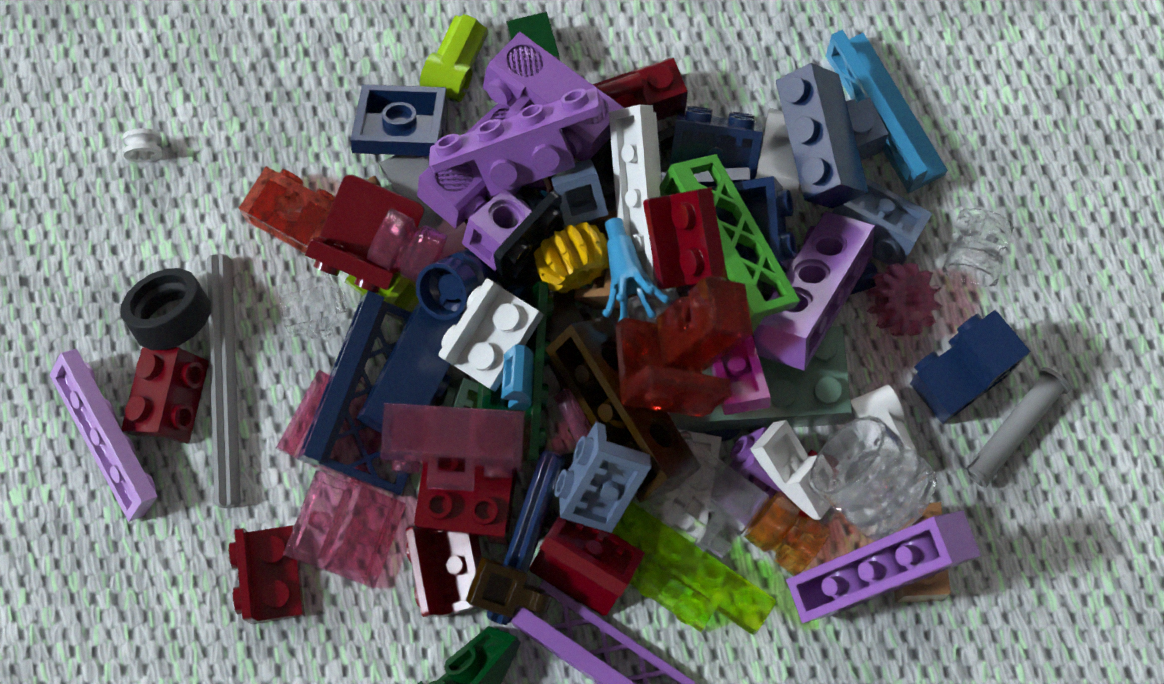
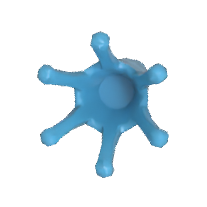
[602,218,670,325]

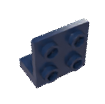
[669,106,763,180]

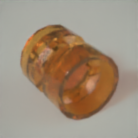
[744,491,831,576]

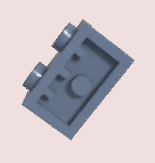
[833,177,932,270]
[555,422,651,533]

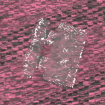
[649,442,769,560]

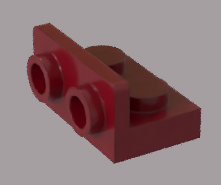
[643,187,728,290]
[229,525,305,624]

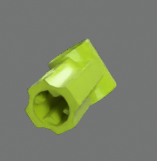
[419,14,488,102]

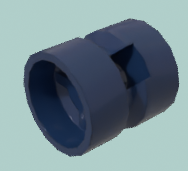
[416,248,497,320]

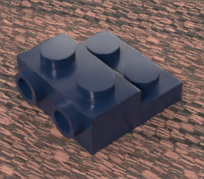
[350,84,448,156]
[711,176,797,277]

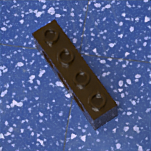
[545,316,702,503]

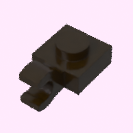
[465,557,552,618]

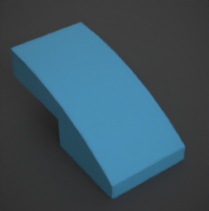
[501,344,534,411]

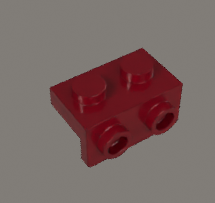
[121,347,209,444]
[405,525,482,618]

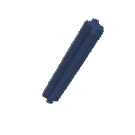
[487,450,565,625]

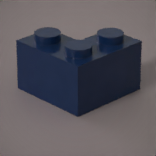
[910,309,1031,424]

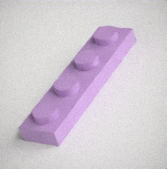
[50,348,158,522]

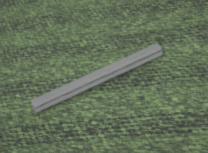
[207,254,241,508]

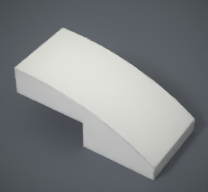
[750,420,843,520]

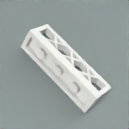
[609,104,662,289]

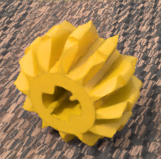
[534,222,609,293]

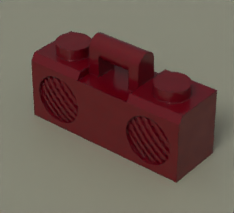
[592,57,688,121]

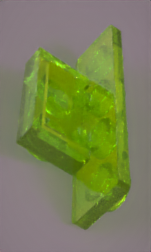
[612,501,776,635]

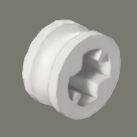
[123,128,162,163]

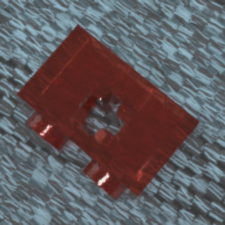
[239,166,335,254]

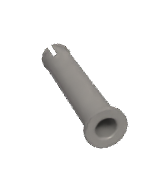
[963,367,1071,488]

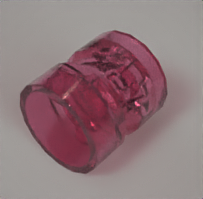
[367,208,448,283]

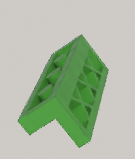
[659,154,800,338]

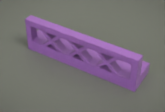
[511,580,696,684]

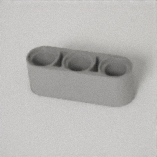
[756,108,800,212]

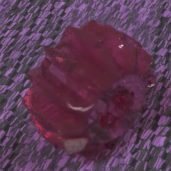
[865,263,943,337]

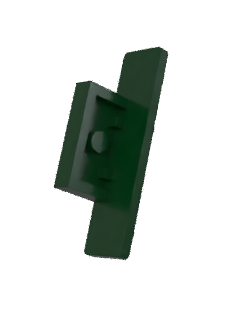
[477,281,554,466]

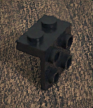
[465,186,564,287]

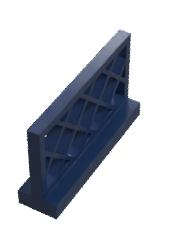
[297,290,450,497]

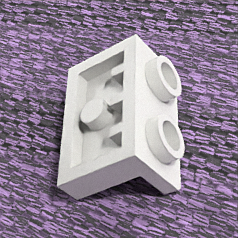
[438,279,544,391]

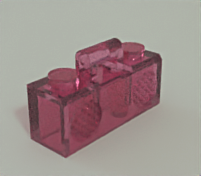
[380,403,526,491]

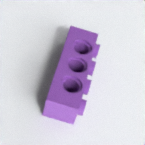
[753,211,875,371]
[786,511,981,624]

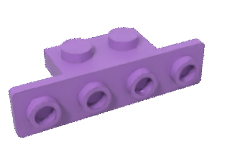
[429,88,602,196]

